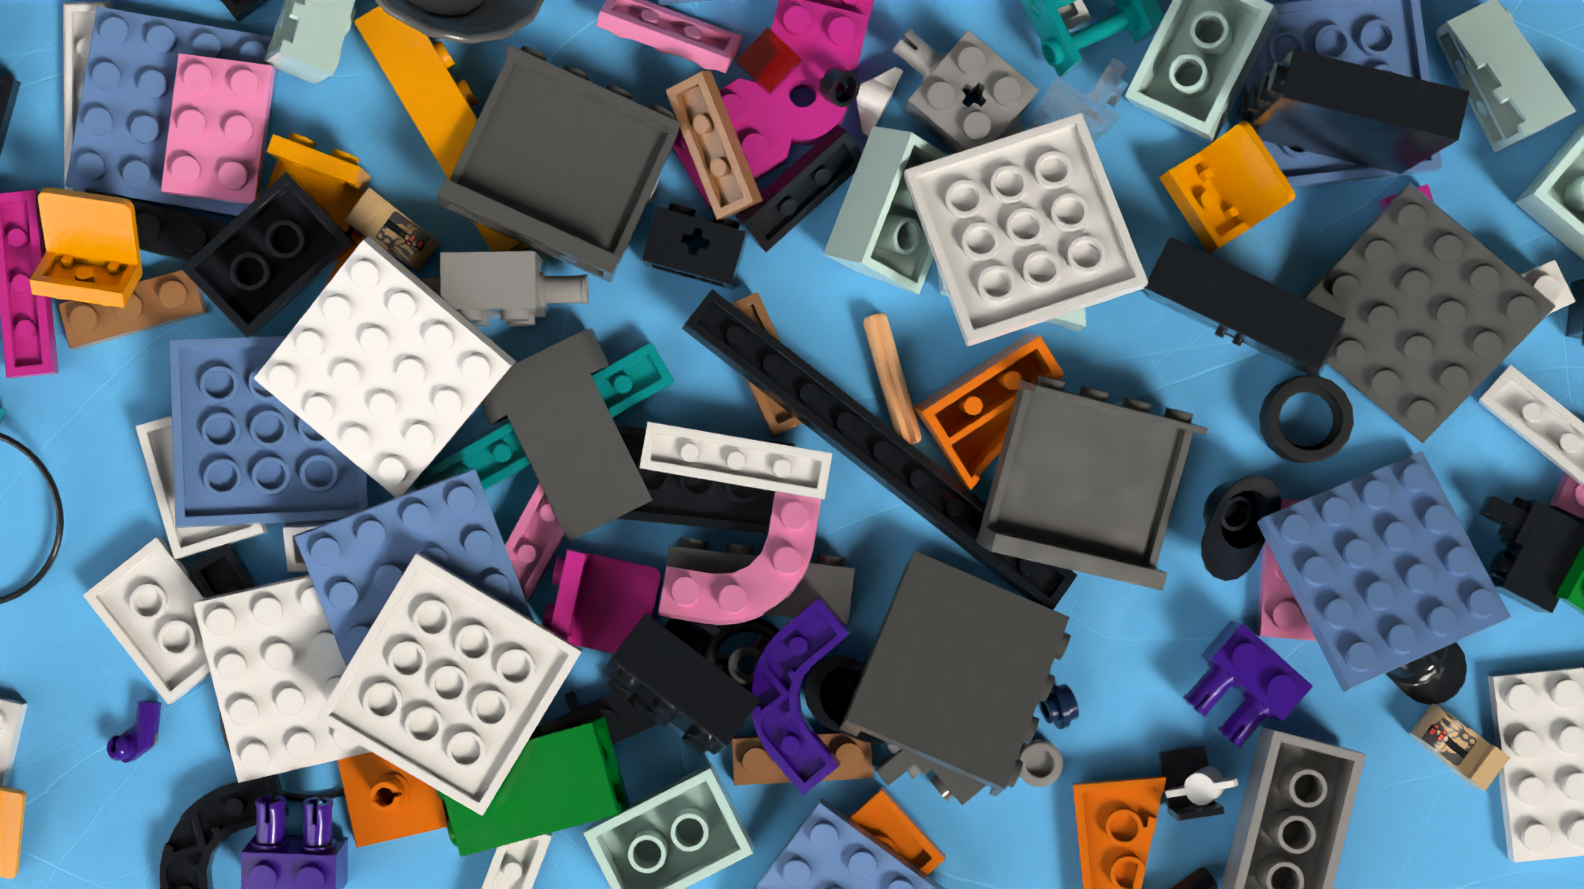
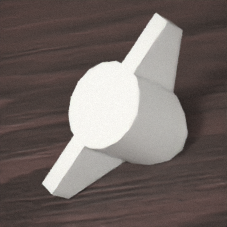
[856,67,904,136]
[1165,766,1238,805]

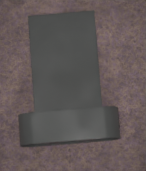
[481,328,653,542]

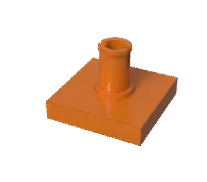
[338,752,449,848]

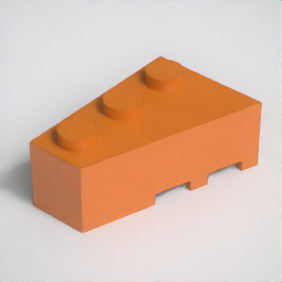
[913,333,1064,490]

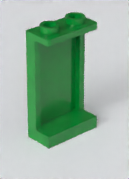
[436,716,630,857]

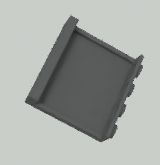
[437,44,681,283]
[976,375,1208,591]
[839,551,1071,797]

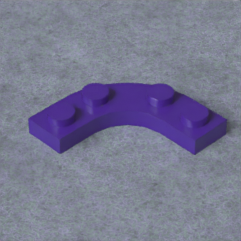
[752,596,851,795]

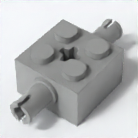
[892,29,1039,153]
[419,251,589,327]

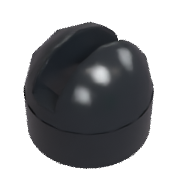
[819,67,860,107]

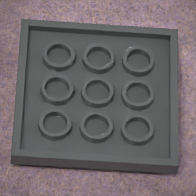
[1303,182,1556,443]

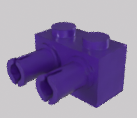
[1182,621,1313,749]
[241,795,348,889]

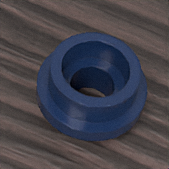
[1039,684,1079,729]

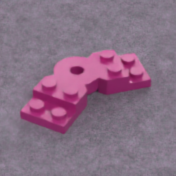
[672,0,874,210]

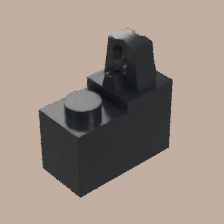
[1478,496,1584,613]

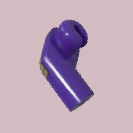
[107,700,162,763]

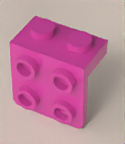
[542,550,661,654]

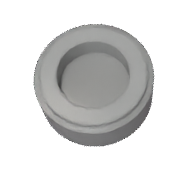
[1017,739,1063,787]

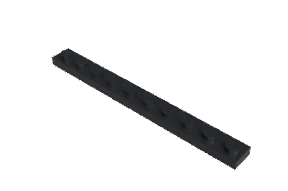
[682,289,1077,610]

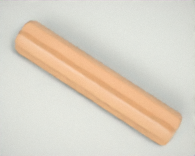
[863,313,922,445]

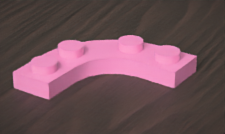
[658,492,821,625]

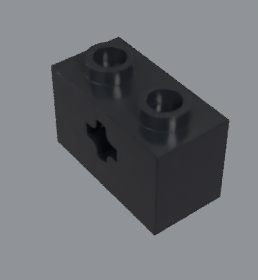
[642,203,747,290]

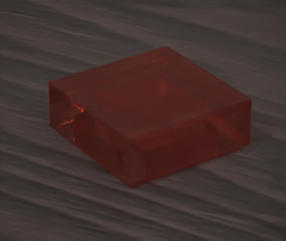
[736,27,802,95]

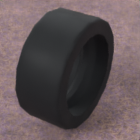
[1259,375,1354,463]

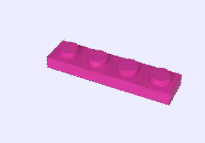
[0,190,59,379]

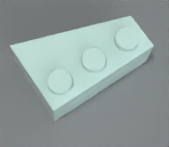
[263,0,356,84]
[1433,0,1576,153]

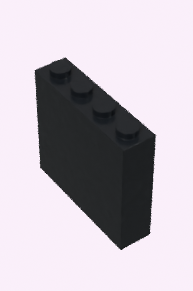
[1236,49,1470,174]

